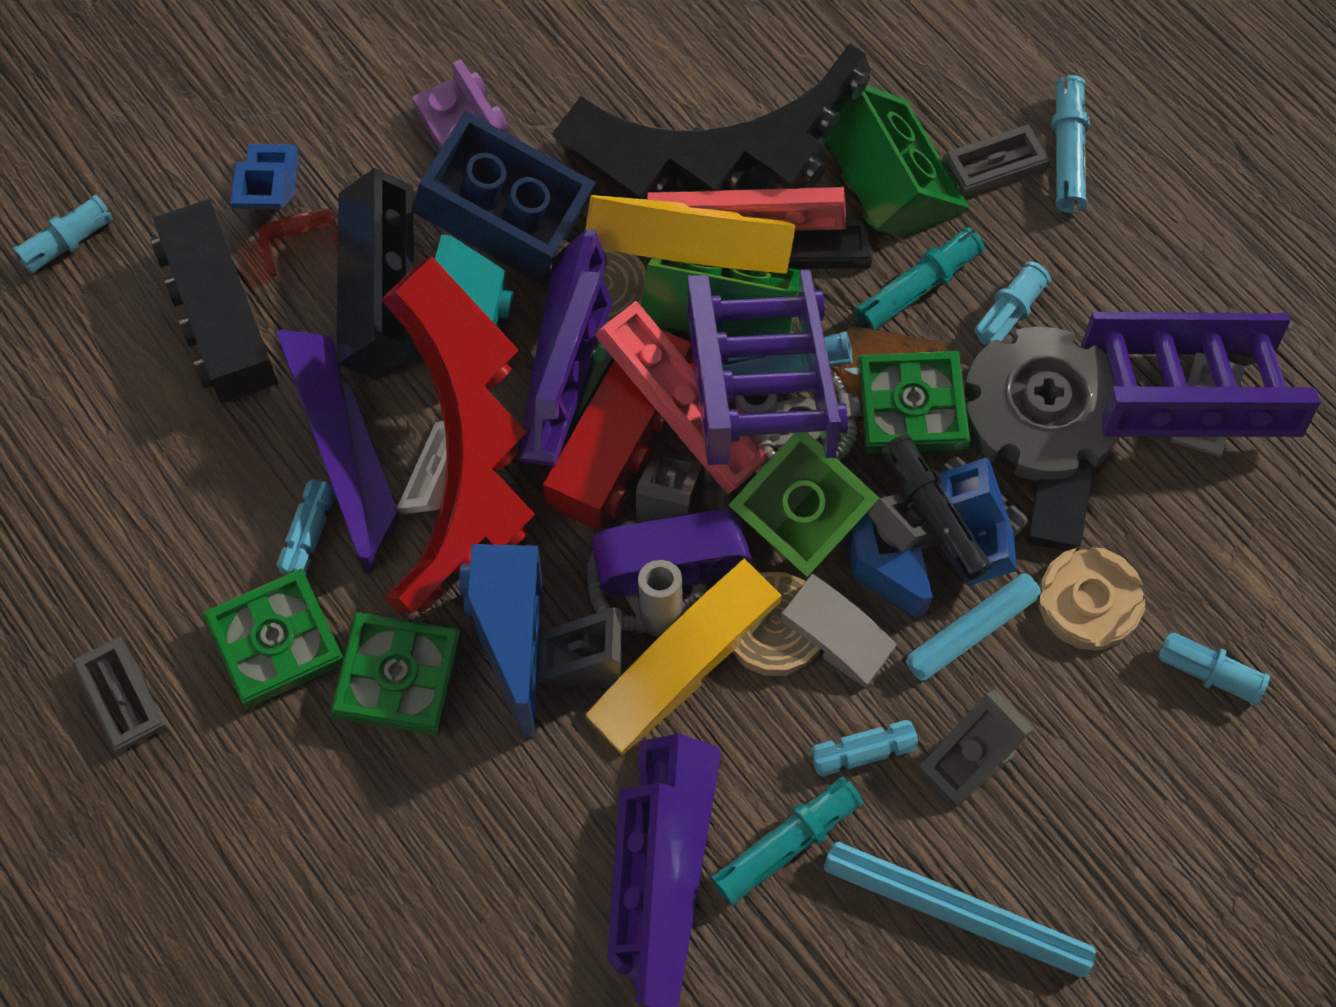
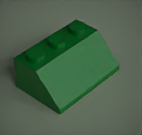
[821,85,970,237]
[641,258,800,337]

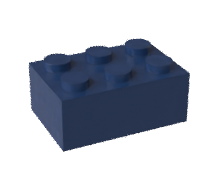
[412,110,596,283]

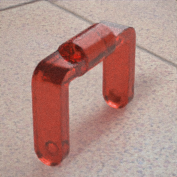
[258,209,338,277]

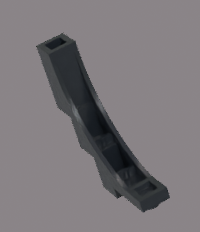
[552,43,871,200]

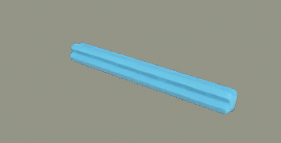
[824,842,1096,977]

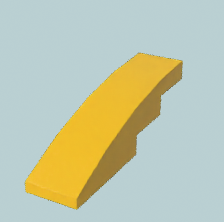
[585,195,796,274]
[585,559,782,756]

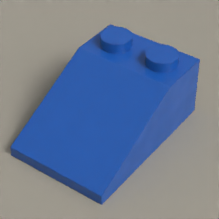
[459,544,543,738]

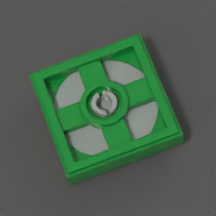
[856,351,970,454]
[202,568,344,710]
[330,612,462,736]

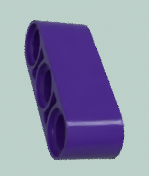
[591,509,752,597]

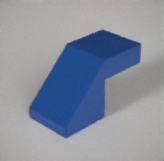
[231,144,299,210]
[939,457,1017,586]
[844,510,933,618]

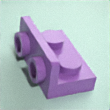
[412,59,509,150]

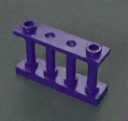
[686,270,848,465]
[1080,312,1321,437]

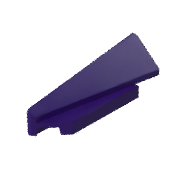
[517,230,612,467]
[276,330,400,574]
[607,733,721,1007]

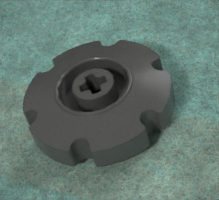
[964,327,1119,481]

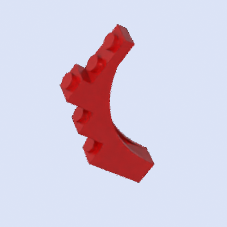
[381,256,535,613]

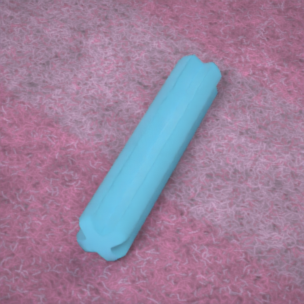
[906,573,1041,681]

